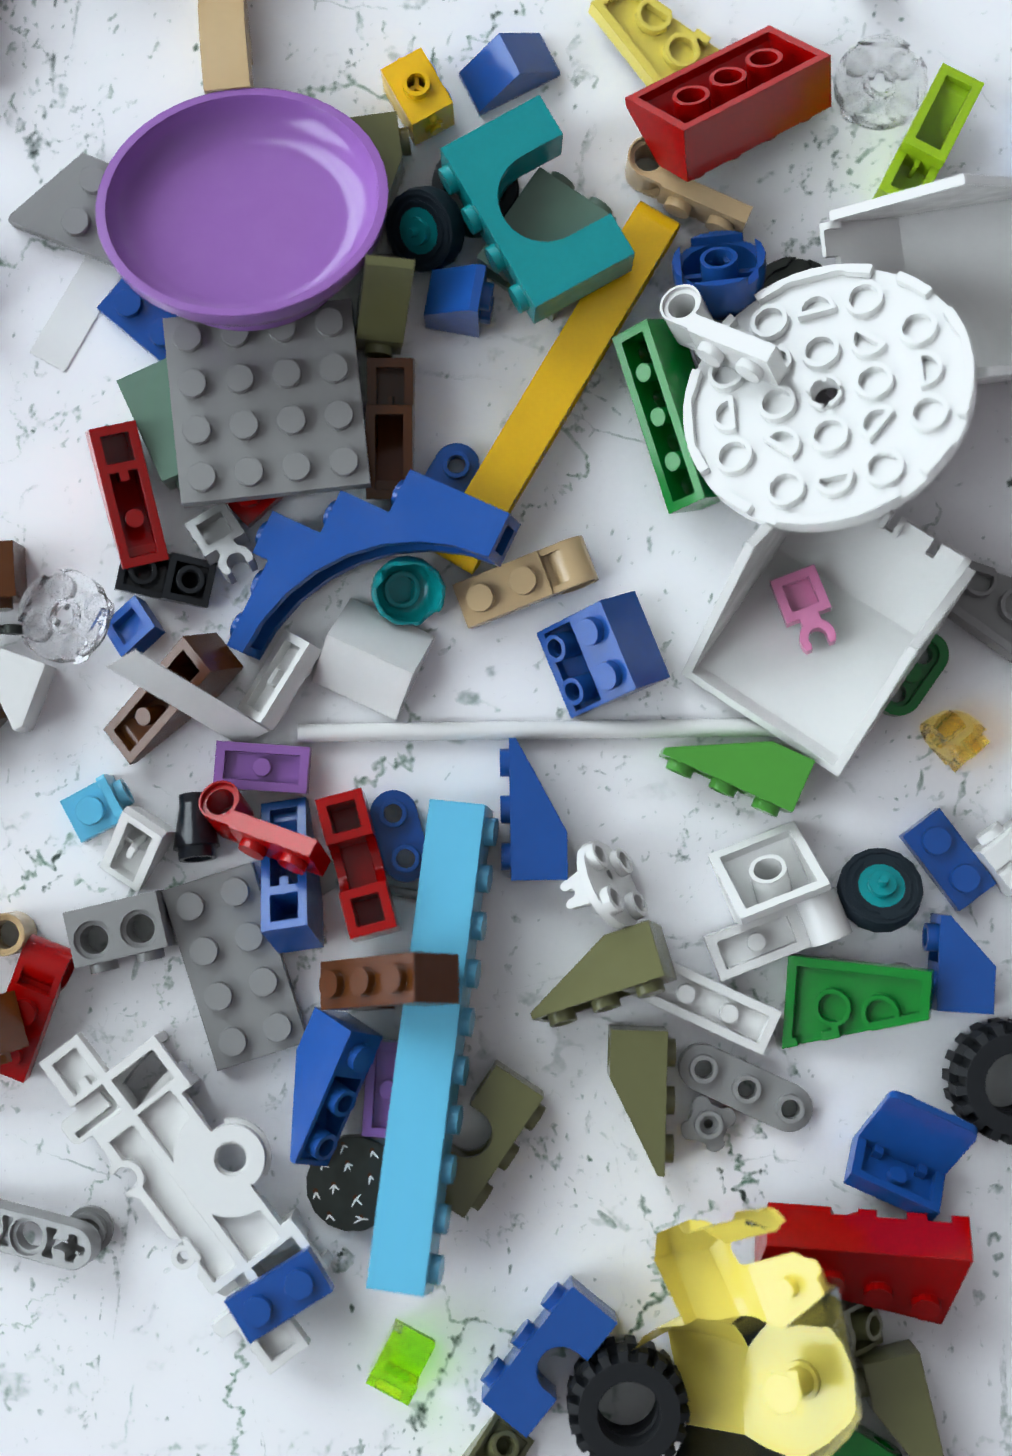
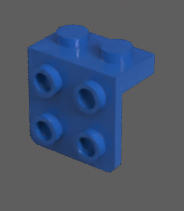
[843,1091,978,1221]

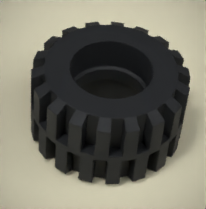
[942,1018,1012,1145]
[566,1335,690,1456]

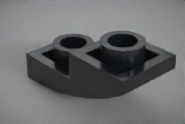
[114,552,217,609]

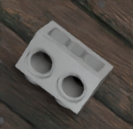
[62,890,176,974]

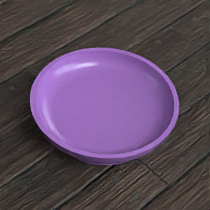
[95,88,388,331]

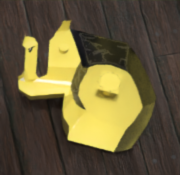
[634,1207,863,1456]

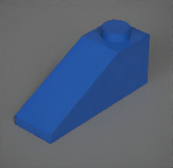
[261,797,324,954]

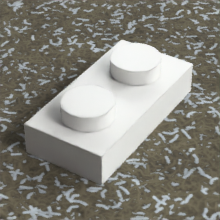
[237,629,322,731]

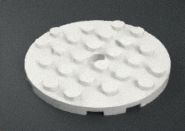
[683,263,977,532]

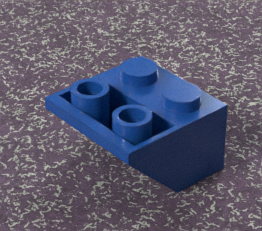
[536,591,670,719]

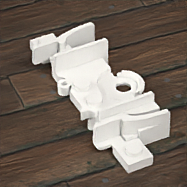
[38,1030,333,1375]

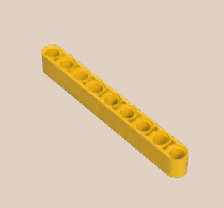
[434,201,681,575]

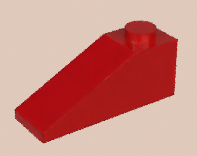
[85,420,169,570]

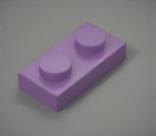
[213,740,312,794]
[362,1039,398,1138]

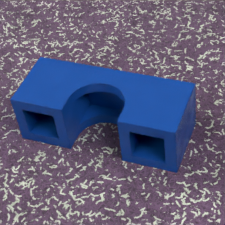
[480,1275,618,1438]

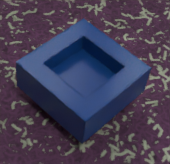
[101,595,166,657]

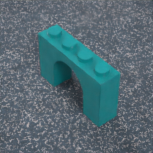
[437,95,635,324]

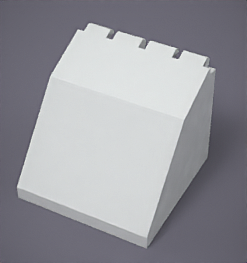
[819,174,1012,385]
[681,511,976,777]

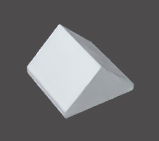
[312,598,435,720]
[708,821,832,925]

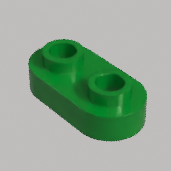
[883,634,949,717]

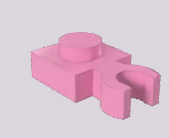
[770,564,836,654]

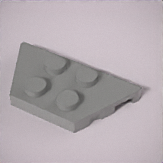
[8,153,114,267]

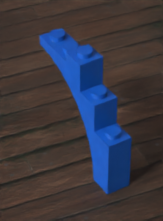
[227,469,521,660]

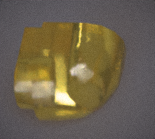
[920,710,991,772]

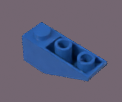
[499,738,568,881]
[290,1007,383,1166]

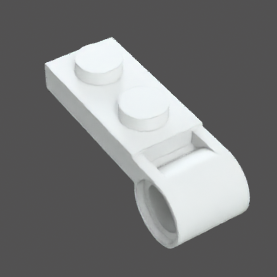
[660,284,788,387]
[702,887,853,982]

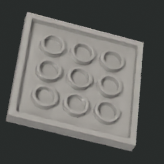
[163,298,372,508]

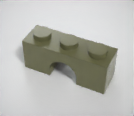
[445,1059,546,1218]

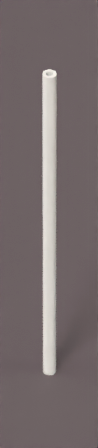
[297,718,775,743]

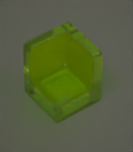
[366,1318,436,1406]

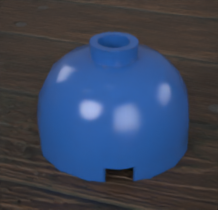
[672,231,767,320]

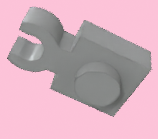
[184,503,258,584]

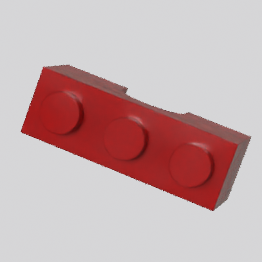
[315,788,401,943]

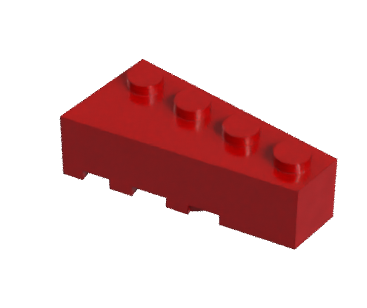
[754,1202,974,1325]

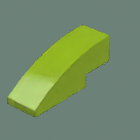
[872,63,985,199]

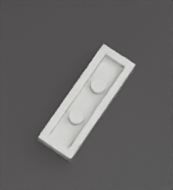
[632,961,782,1055]

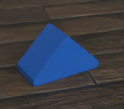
[459,33,560,116]

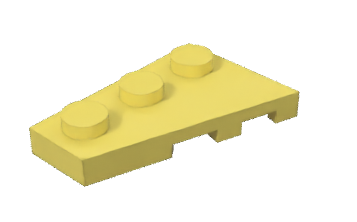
[588,0,719,86]

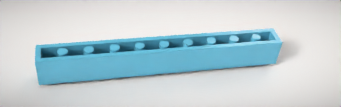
[366,799,499,1297]

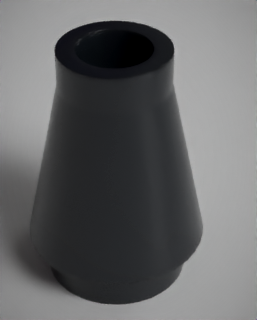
[173,792,220,863]

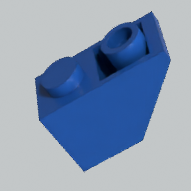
[423,264,495,338]
[922,913,996,1015]

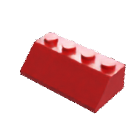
[625,25,831,182]

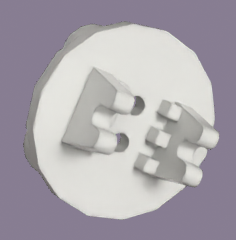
[561,840,648,930]

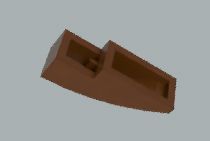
[366,358,415,499]

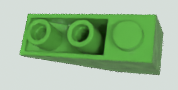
[659,741,815,818]

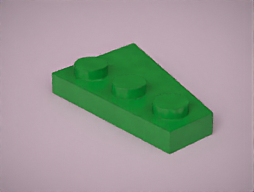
[782,954,935,1049]

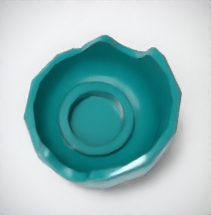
[371,555,446,625]

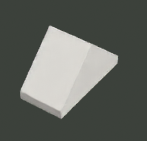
[0,648,57,733]
[100,806,176,892]

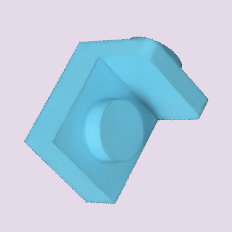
[60,774,135,843]

